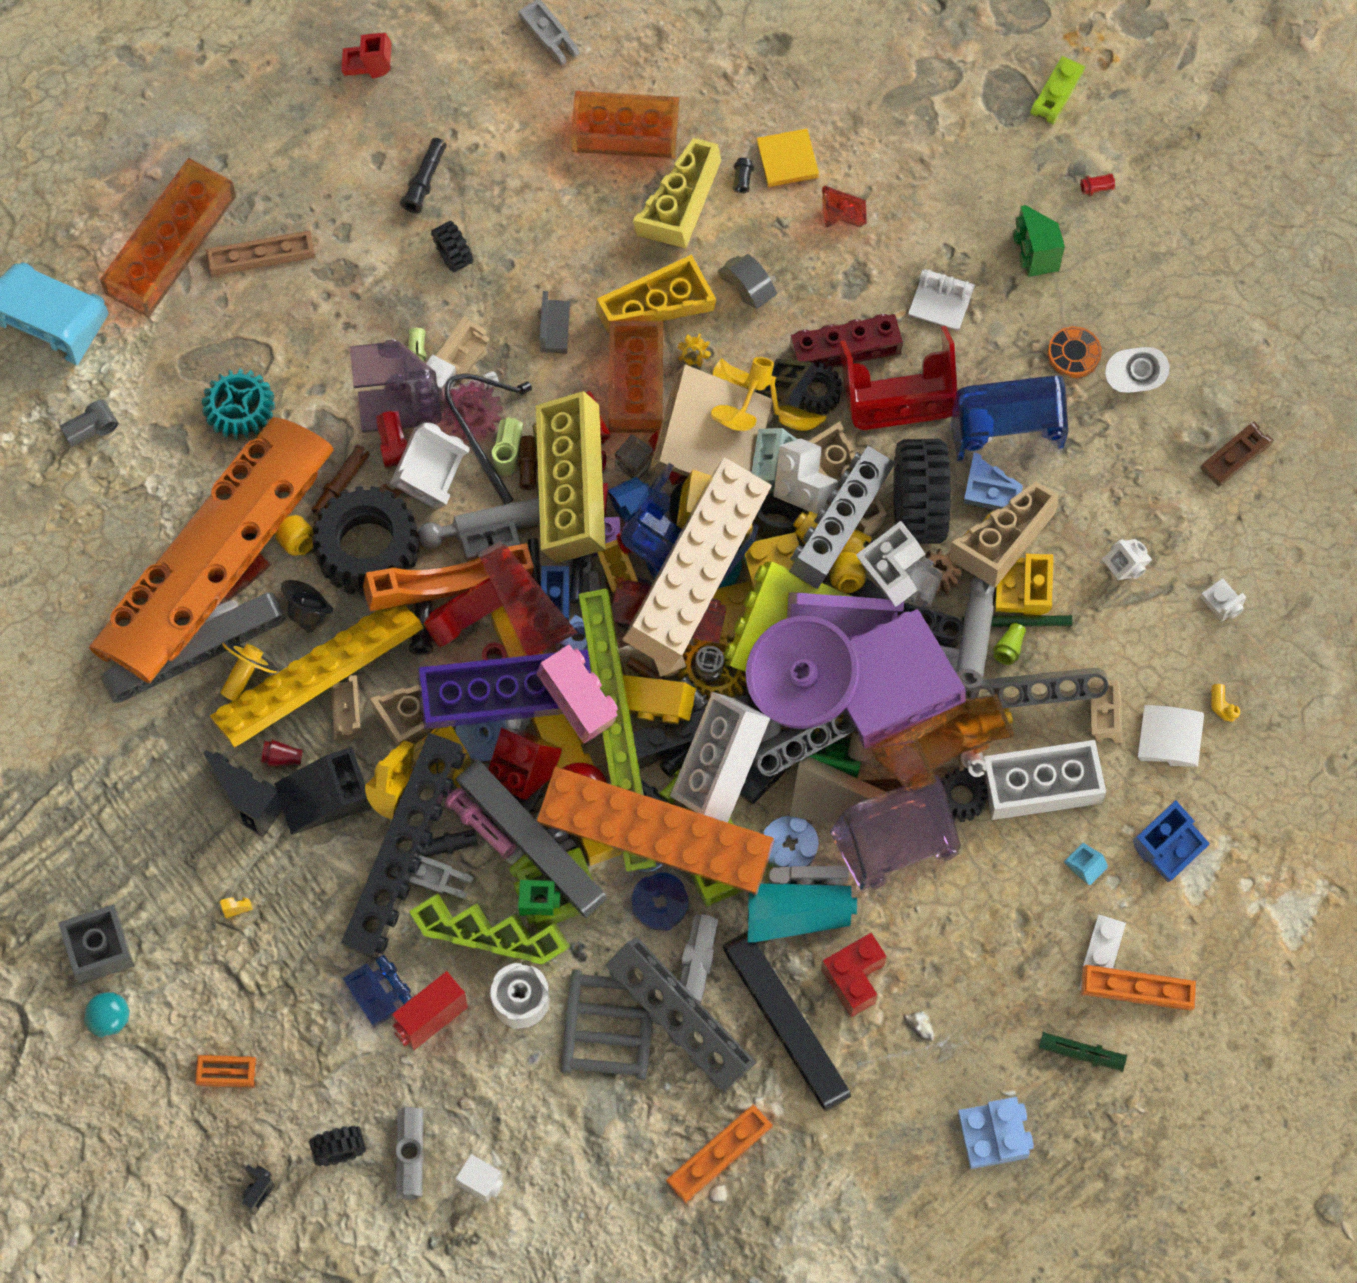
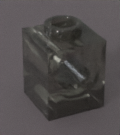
[615,434,653,479]

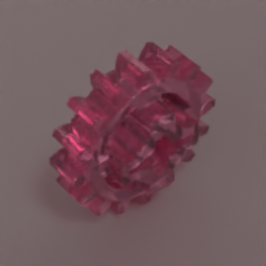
[443,381,503,439]

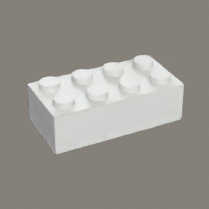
[670,692,770,823]
[981,740,1106,820]

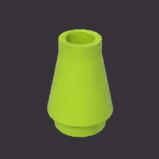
[993,623,1026,665]

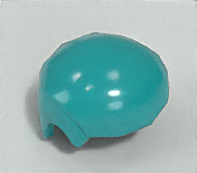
[84,992,130,1038]

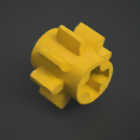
[677,334,711,367]

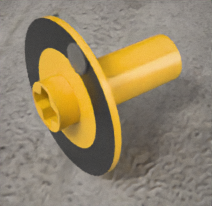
[220,640,278,702]

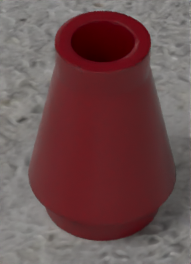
[261,739,303,766]

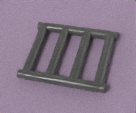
[561,969,656,1081]

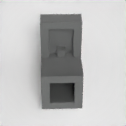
[718,254,777,309]

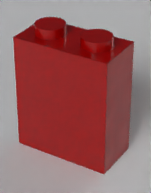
[392,971,468,1051]

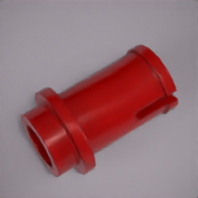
[1080,173,1115,196]

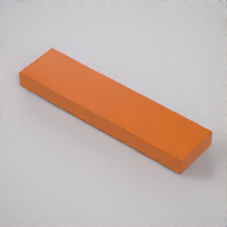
[1081,965,1196,1011]
[666,1104,773,1204]

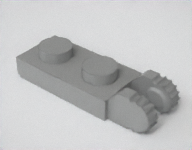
[518,0,579,65]
[389,848,474,900]
[768,866,849,886]

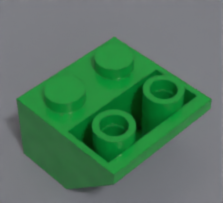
[1013,205,1065,277]

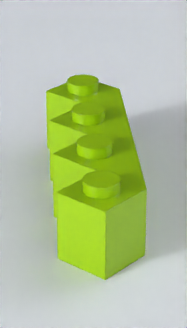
[409,894,571,965]

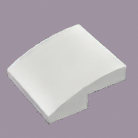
[1138,705,1204,767]

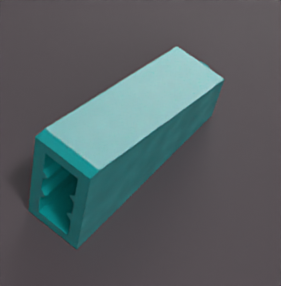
[748,884,857,942]

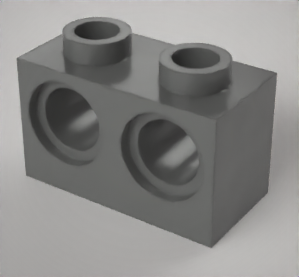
[460,520,520,562]

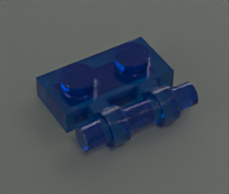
[342,955,412,1028]

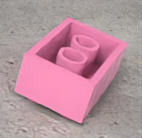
[536,644,618,744]

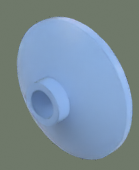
[455,721,507,761]

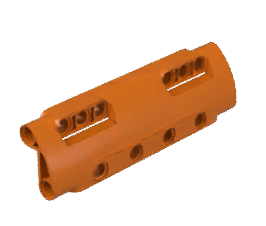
[89,417,334,684]

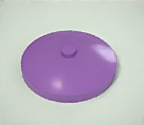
[746,616,860,729]

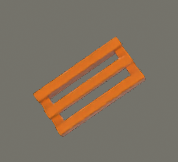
[195,1055,257,1088]

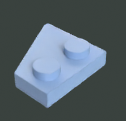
[963,452,1023,510]

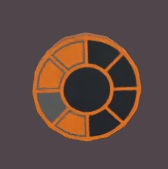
[1048,326,1102,378]

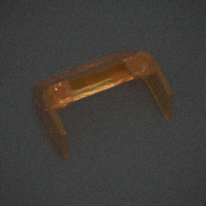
[871,694,1014,790]

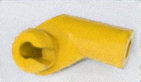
[1211,684,1240,722]

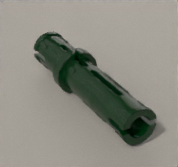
[1038,1031,1127,1073]

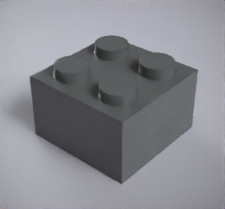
[58,904,135,985]

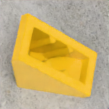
[597,540,641,599]

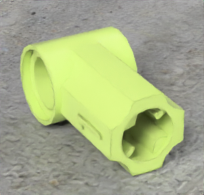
[492,417,524,476]

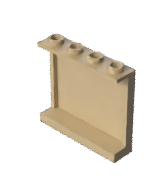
[650,365,773,477]

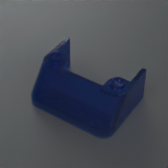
[951,376,1069,461]
[621,462,759,589]

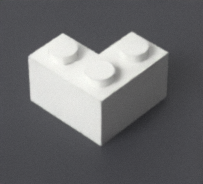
[773,438,839,513]
[856,521,925,607]

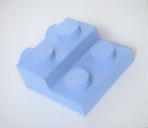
[958,1097,1033,1169]

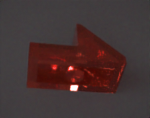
[822,186,867,228]

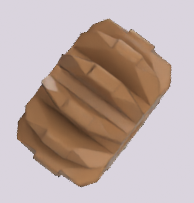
[914,548,962,596]

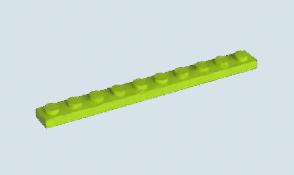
[579,589,656,872]

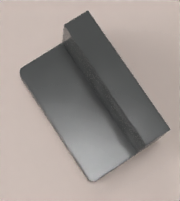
[540,291,570,354]

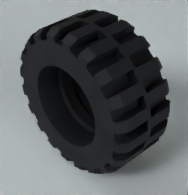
[893,439,951,544]
[312,486,419,596]

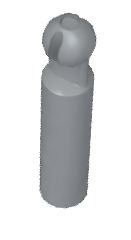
[418,497,540,549]
[956,576,997,688]

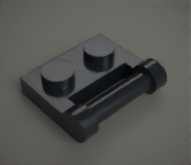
[755,358,818,407]

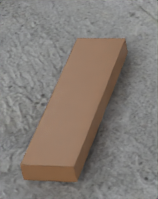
[206,230,316,276]

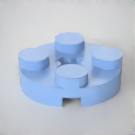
[764,816,819,868]

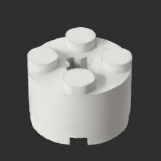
[490,963,549,1029]

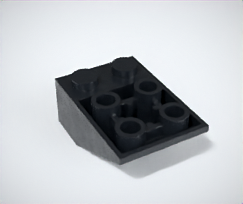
[274,747,372,835]
[204,750,282,838]

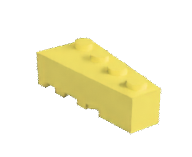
[633,138,721,249]

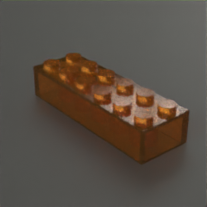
[99,157,236,318]

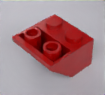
[488,727,563,799]

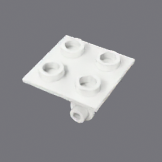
[908,269,975,331]

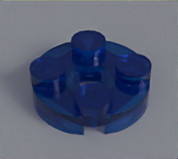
[632,872,689,931]

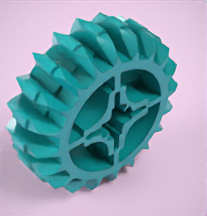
[201,368,275,440]

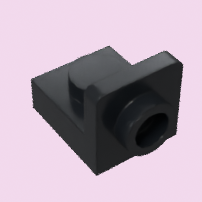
[242,1165,275,1215]

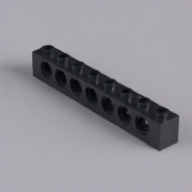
[341,733,465,960]

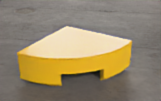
[220,897,253,918]

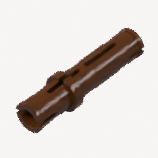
[311,445,370,515]

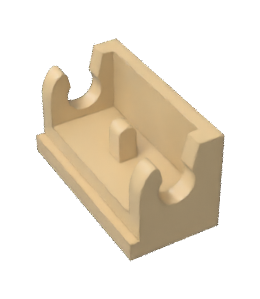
[436,316,490,382]
[331,675,363,741]
[1090,680,1123,743]

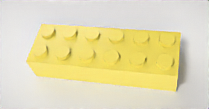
[536,391,606,563]

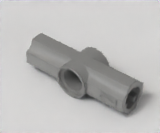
[680,914,718,1004]
[396,1107,424,1200]

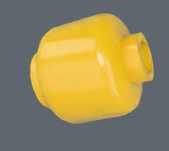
[275,515,314,556]
[829,552,866,593]

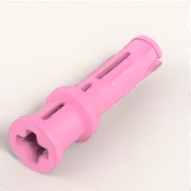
[445,787,517,859]

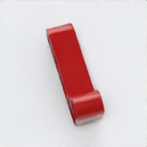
[424,561,533,647]

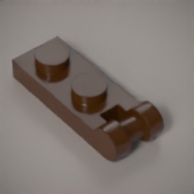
[1200,421,1274,487]

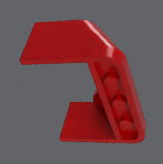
[840,326,958,430]

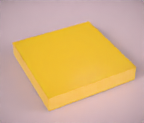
[756,128,819,187]

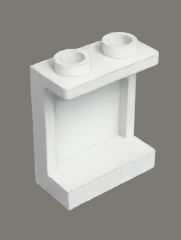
[390,422,470,510]

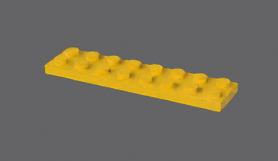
[210,605,423,748]

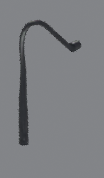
[445,373,532,505]

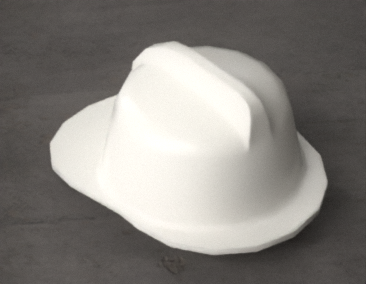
[1105,347,1170,393]

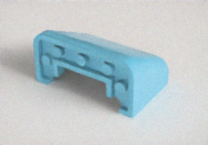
[0,262,109,366]

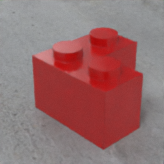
[821,932,887,1018]

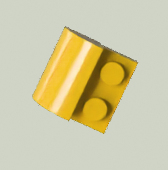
[996,553,1053,616]
[365,740,414,820]

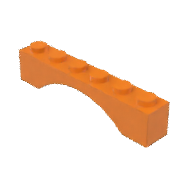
[363,543,534,612]

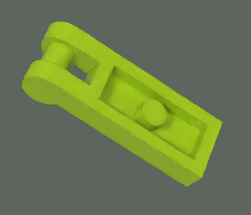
[1030,56,1085,125]

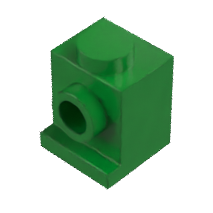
[518,880,561,916]

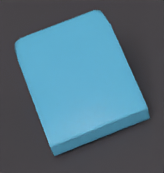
[1064,843,1108,885]

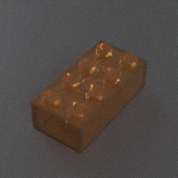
[571,91,680,159]
[608,321,663,433]

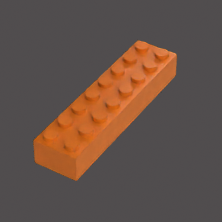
[537,767,775,895]

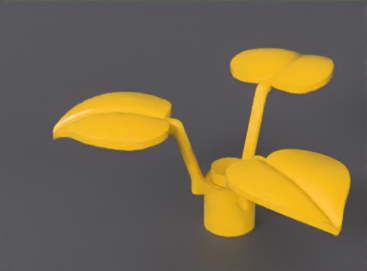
[711,357,827,431]

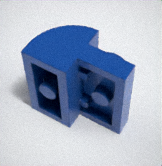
[1133,800,1210,882]

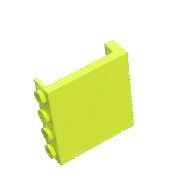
[723,562,853,673]

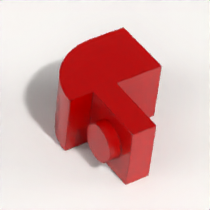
[341,32,392,79]

